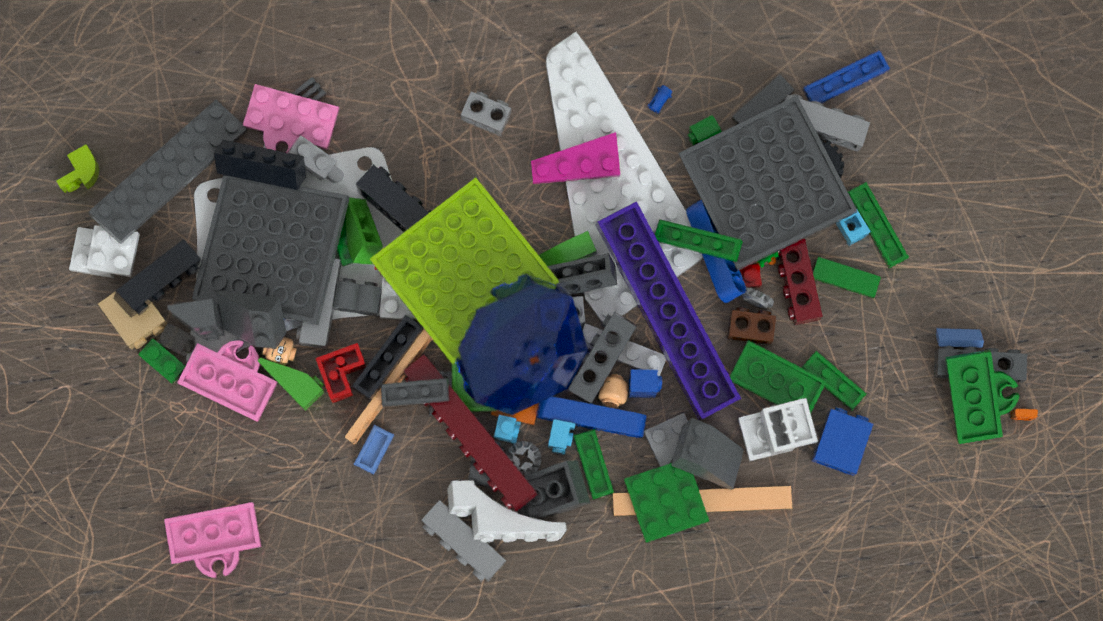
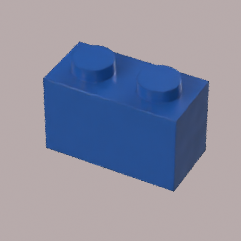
[629,369,662,398]

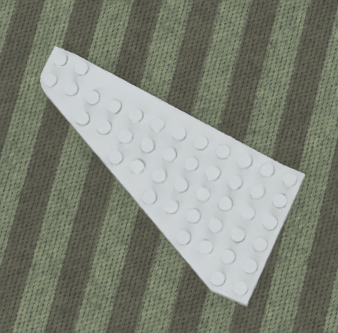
[546,32,704,323]

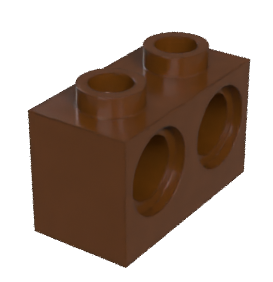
[727,307,776,345]

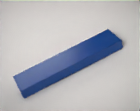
[803,50,890,103]

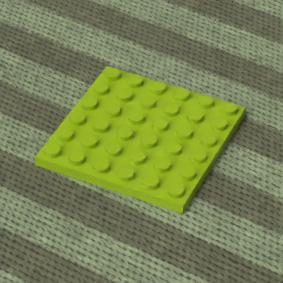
[370,178,559,365]

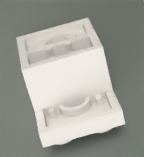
[69,225,140,278]
[738,398,818,462]

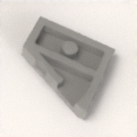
[644,413,688,467]

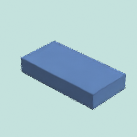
[936,328,984,348]
[354,425,394,475]

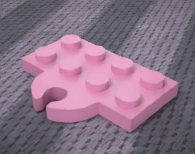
[243,84,340,153]
[177,340,278,422]
[164,502,262,578]

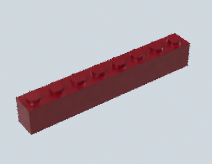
[404,355,537,512]

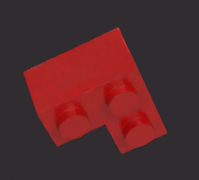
[315,343,367,403]

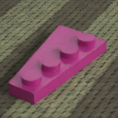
[531,132,621,184]

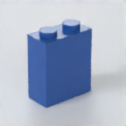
[812,407,873,476]

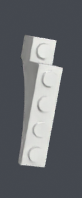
[447,481,566,542]

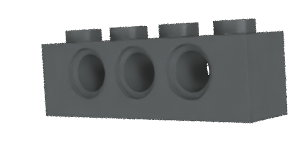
[536,253,618,302]
[568,312,637,403]
[934,346,1027,383]

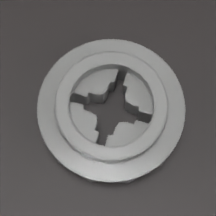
[741,287,774,309]
[507,441,542,476]

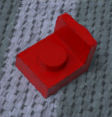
[740,264,762,288]

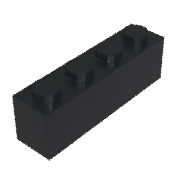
[214,140,306,190]
[113,239,201,318]
[352,315,424,402]

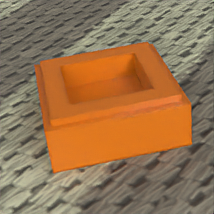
[1011,409,1038,421]

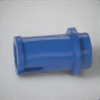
[647,85,673,114]

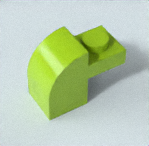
[56,144,99,193]

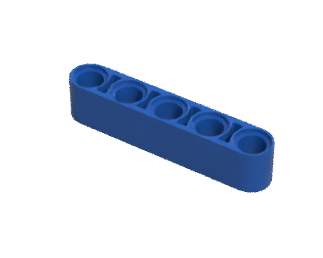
[686,199,746,303]
[536,395,647,438]

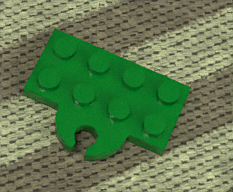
[945,350,1019,444]

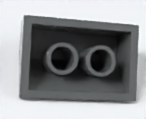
[167,299,225,341]

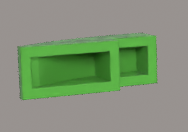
[539,231,598,266]

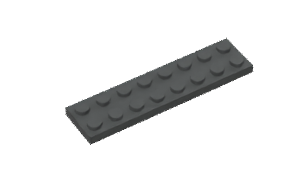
[89,100,247,244]

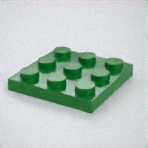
[624,463,709,543]

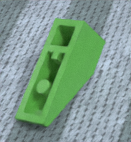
[345,197,383,265]
[257,358,325,411]

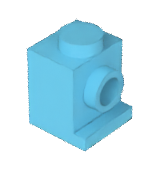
[836,210,870,246]
[494,415,521,444]
[548,419,575,455]

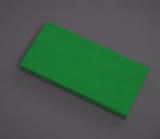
[729,340,827,414]

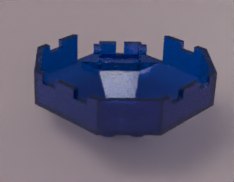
[455,273,588,415]

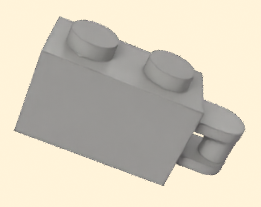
[287,135,344,183]

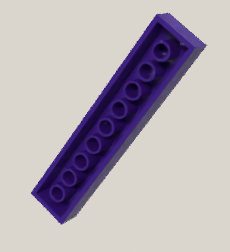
[595,201,741,420]

